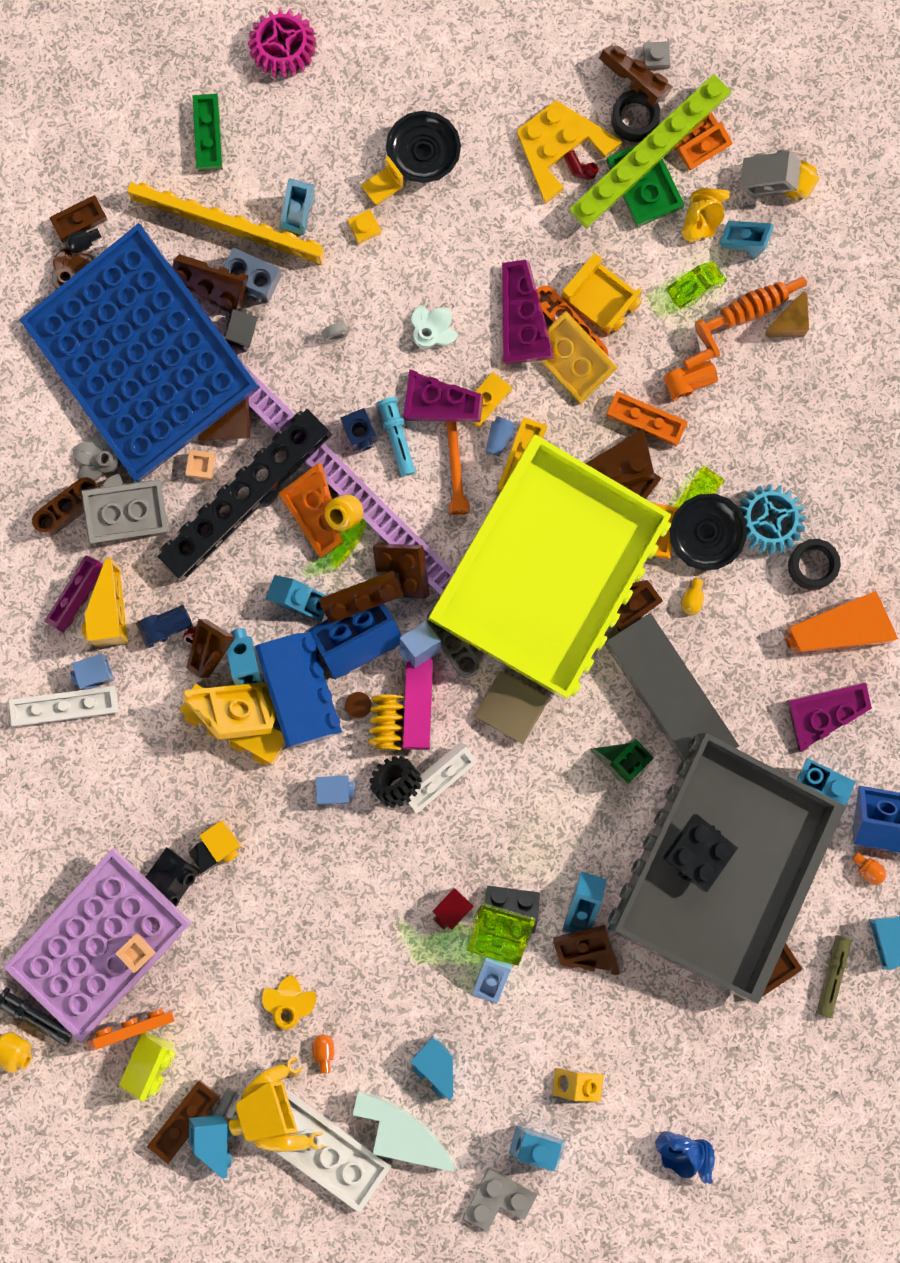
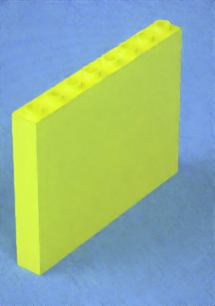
[427,434,672,699]

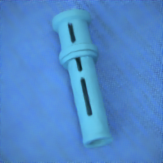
[375,397,416,477]

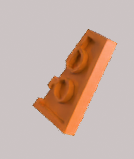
[279,463,344,558]

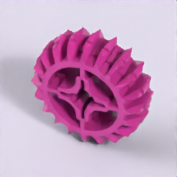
[248,8,317,78]

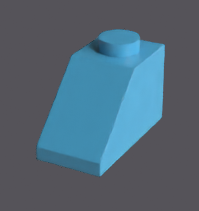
[562,871,607,933]

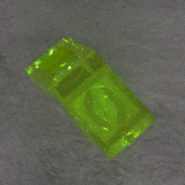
[665,261,728,309]

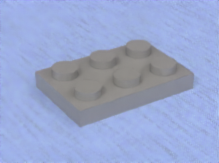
[81,479,168,543]

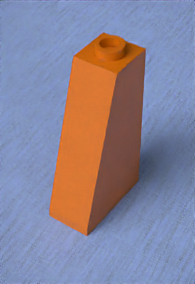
[784,591,898,654]

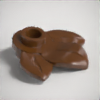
[52,249,94,289]

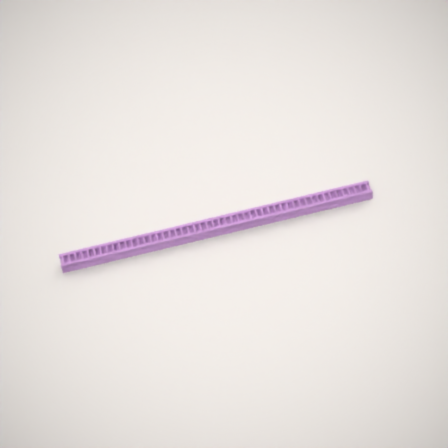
[245,366,454,597]

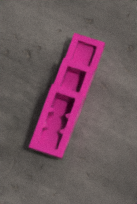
[403,657,433,750]

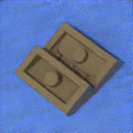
[474,671,549,745]

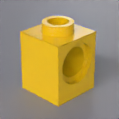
[199,820,242,864]

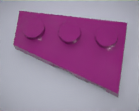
[787,682,872,752]

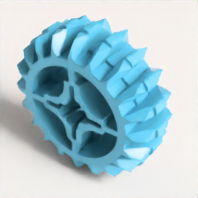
[739,484,806,555]

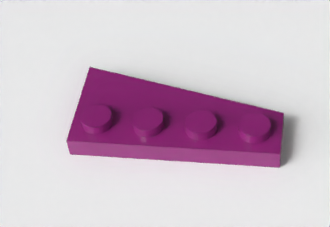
[502,259,555,365]

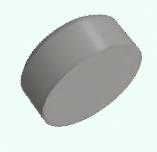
[321,322,349,343]

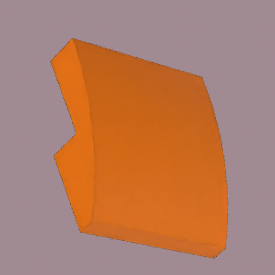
[674,113,733,170]

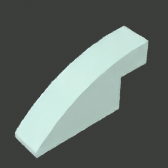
[353,1090,455,1172]

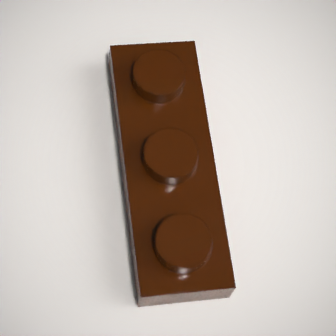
[320,571,404,624]
[147,1080,221,1164]

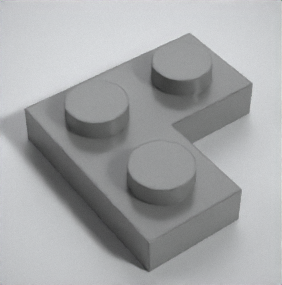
[463,1168,537,1232]

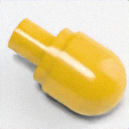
[681,578,705,615]

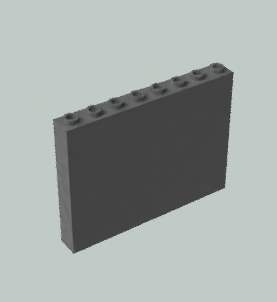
[607,733,846,1004]

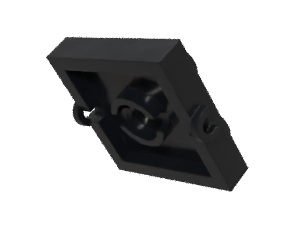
[663,814,738,892]

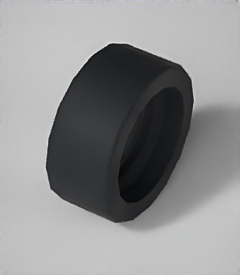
[611,90,660,142]
[788,539,841,590]

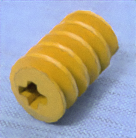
[368,694,405,751]

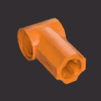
[663,360,719,401]

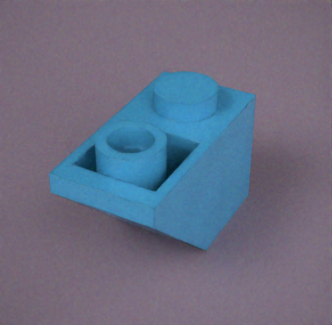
[265,575,326,622]
[797,758,856,806]
[410,1035,453,1101]
[189,1115,232,1178]

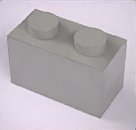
[740,150,801,196]

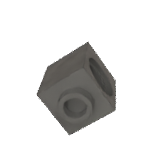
[224,308,258,351]

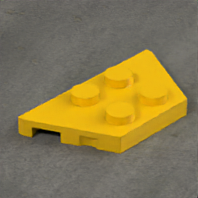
[183,682,276,740]

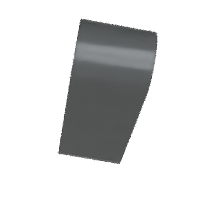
[427,609,478,678]

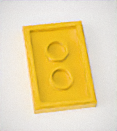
[540,311,619,404]

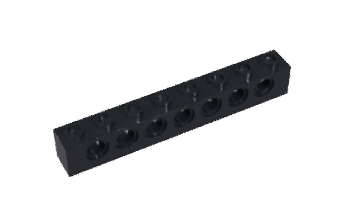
[157,408,333,581]

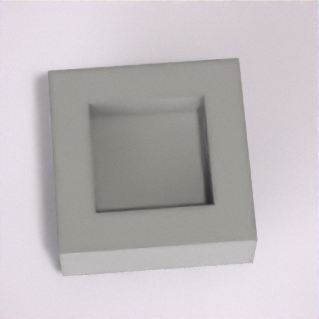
[643,41,671,69]

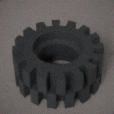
[369,756,422,808]

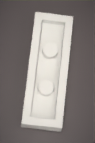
[408,742,477,813]

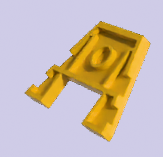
[517,100,622,204]

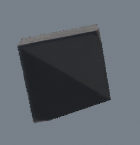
[189,841,219,875]

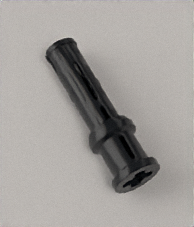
[0,987,73,1047]

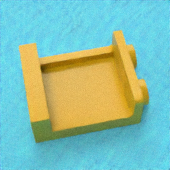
[561,252,642,336]

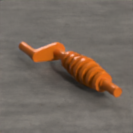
[683,276,807,370]

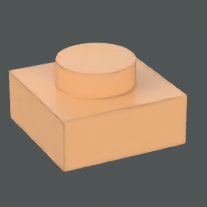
[185,450,216,480]
[115,933,156,973]

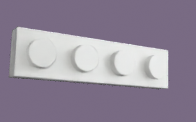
[9,686,119,727]

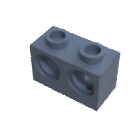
[223,247,282,303]

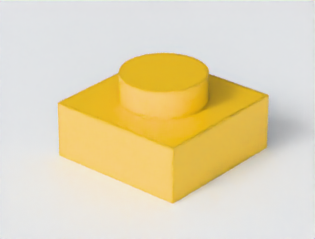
[347,209,382,244]

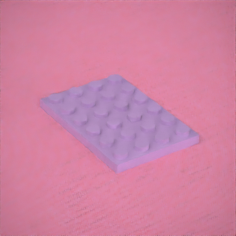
[4,848,192,1043]

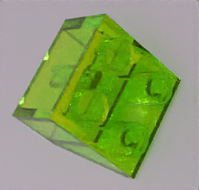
[466,903,536,966]

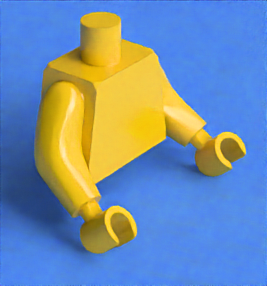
[228,1057,324,1152]

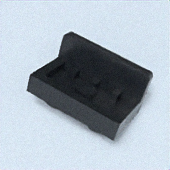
[145,847,199,907]
[482,885,540,934]

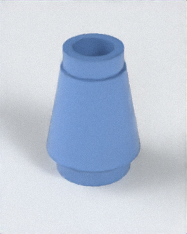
[485,416,516,457]

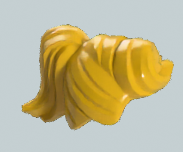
[681,187,730,243]

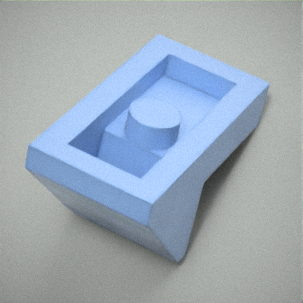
[472,953,513,1004]

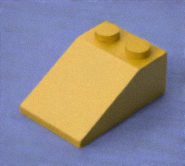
[81,558,128,648]

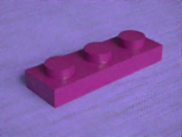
[44,555,103,633]

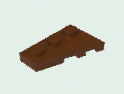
[598,45,673,106]

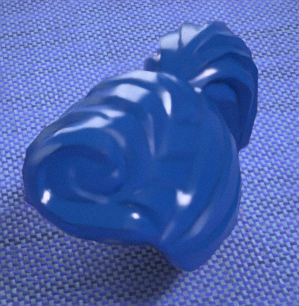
[655,1131,715,1184]

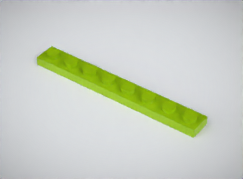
[569,74,732,229]

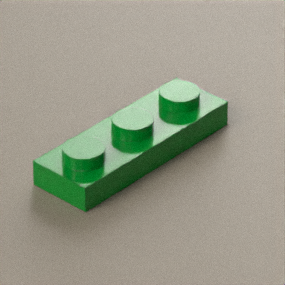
[192,93,223,171]

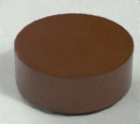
[345,692,372,719]

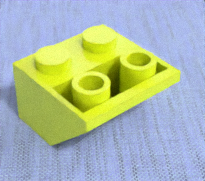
[119,1032,176,1102]

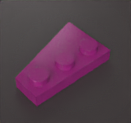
[403,369,483,422]

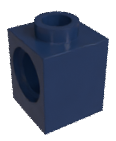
[340,408,377,452]

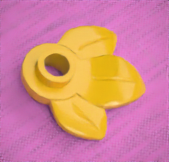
[262,975,317,1030]

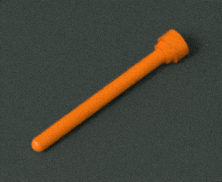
[446,422,470,515]

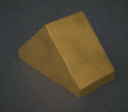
[765,291,809,337]

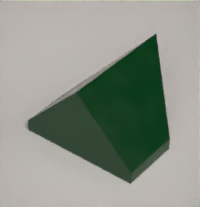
[590,739,654,786]

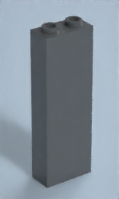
[605,613,739,761]

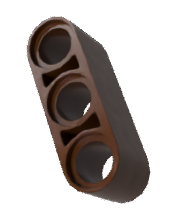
[32,477,100,537]

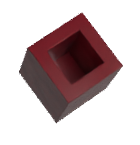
[432,888,474,930]

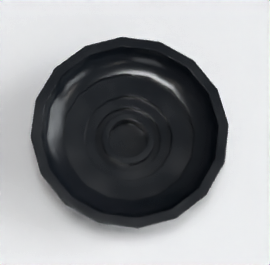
[386,110,461,183]
[670,493,747,571]

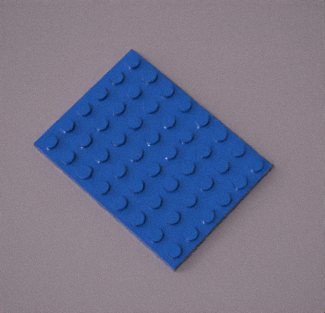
[19,223,260,482]

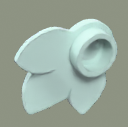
[411,305,458,349]

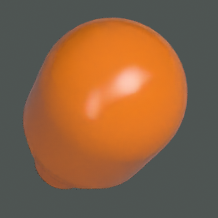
[851,852,886,885]
[312,1034,335,1074]

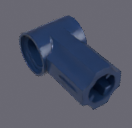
[136,605,193,648]

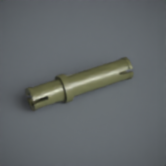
[816,935,853,1019]

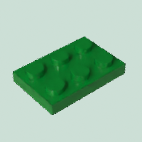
[606,144,684,228]

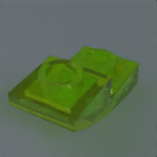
[330,518,367,570]

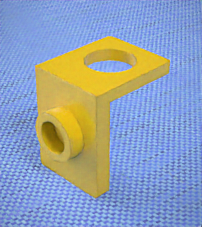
[361,156,404,206]
[552,1068,604,1102]

